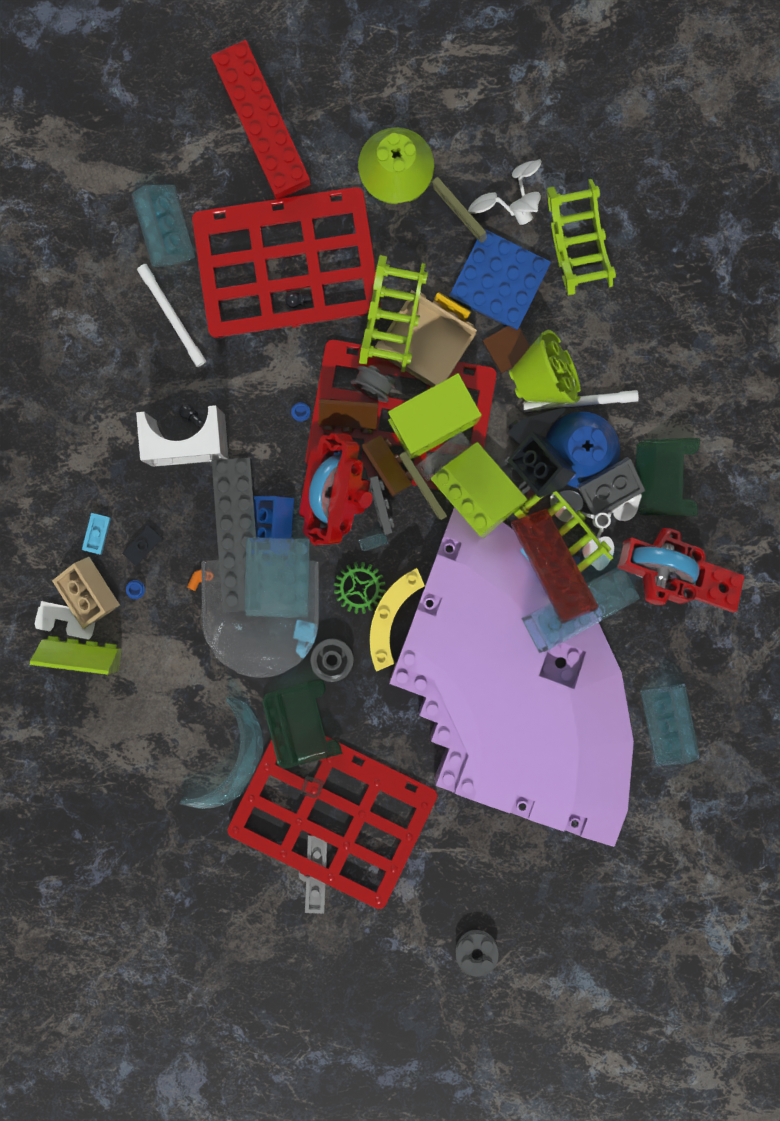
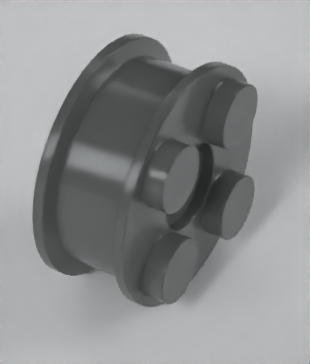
[350,365,396,403]
[311,639,354,682]
[456,930,499,977]

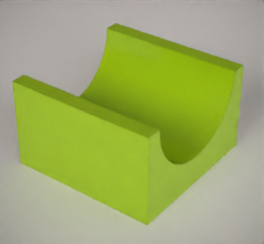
[388,373,482,460]

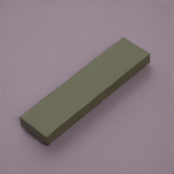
[432,177,487,243]
[399,451,447,520]

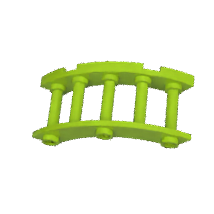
[547,179,616,295]
[359,255,428,372]
[513,490,613,588]

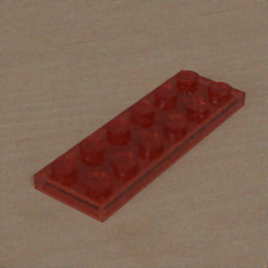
[511,508,599,624]

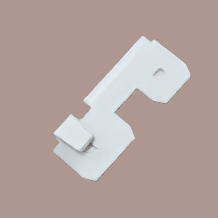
[35,601,95,639]

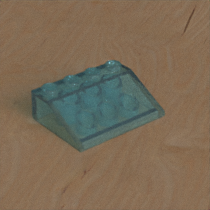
[245,537,310,617]

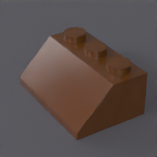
[318,399,378,434]
[361,435,413,498]

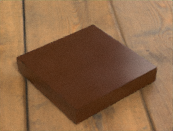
[482,326,530,374]

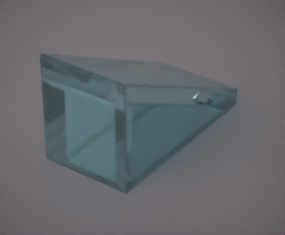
[359,533,389,552]

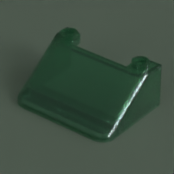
[636,438,700,517]
[263,679,343,769]

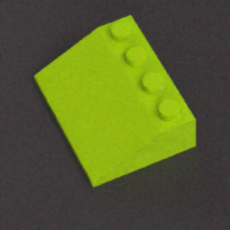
[430,442,528,538]
[29,636,122,675]

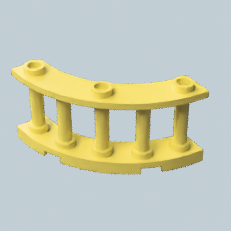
[370,568,425,671]

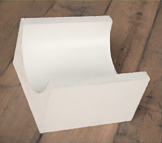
[136,405,229,467]

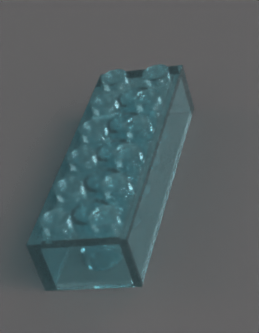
[521,567,640,653]

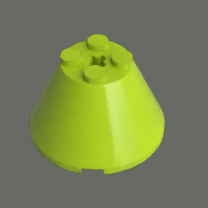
[358,127,434,204]
[509,330,581,403]

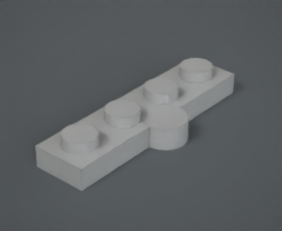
[299,834,327,914]

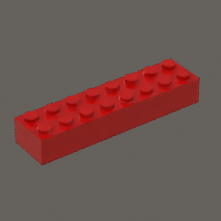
[211,40,311,199]

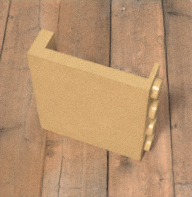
[375,290,477,387]

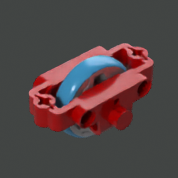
[299,433,373,545]

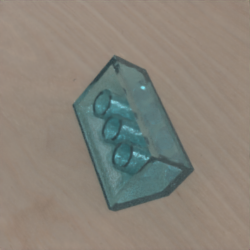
[131,185,195,267]
[640,683,700,766]

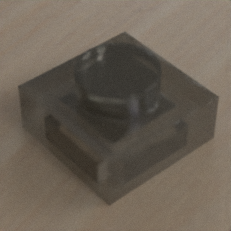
[300,775,324,800]

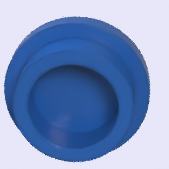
[291,402,310,422]
[126,580,145,599]

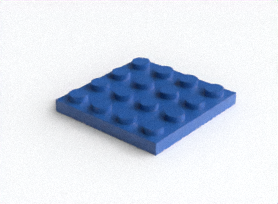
[449,229,551,330]

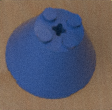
[546,412,620,488]

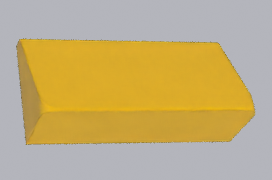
[434,292,472,322]

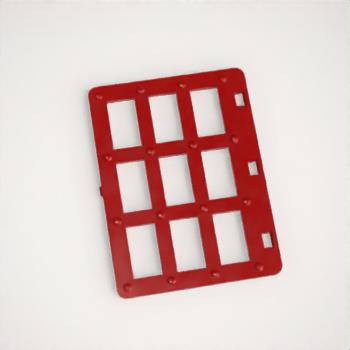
[192,187,381,338]
[305,340,496,490]
[227,718,437,909]

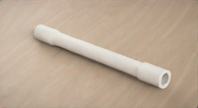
[137,264,206,367]
[523,390,639,412]

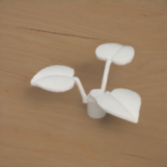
[468,159,542,225]
[550,490,642,571]

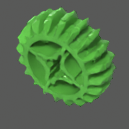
[334,562,386,614]

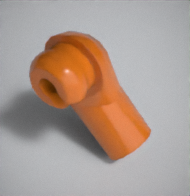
[187,568,213,591]

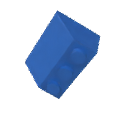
[253,496,294,556]

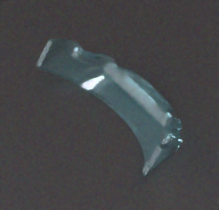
[179,696,263,809]

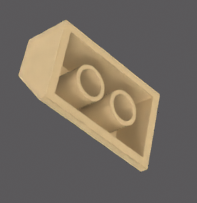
[52,557,120,629]

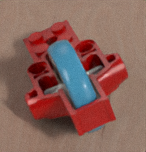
[617,528,744,613]

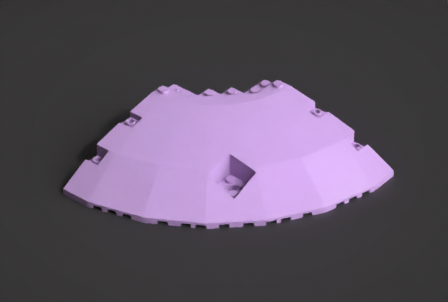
[389,507,634,847]

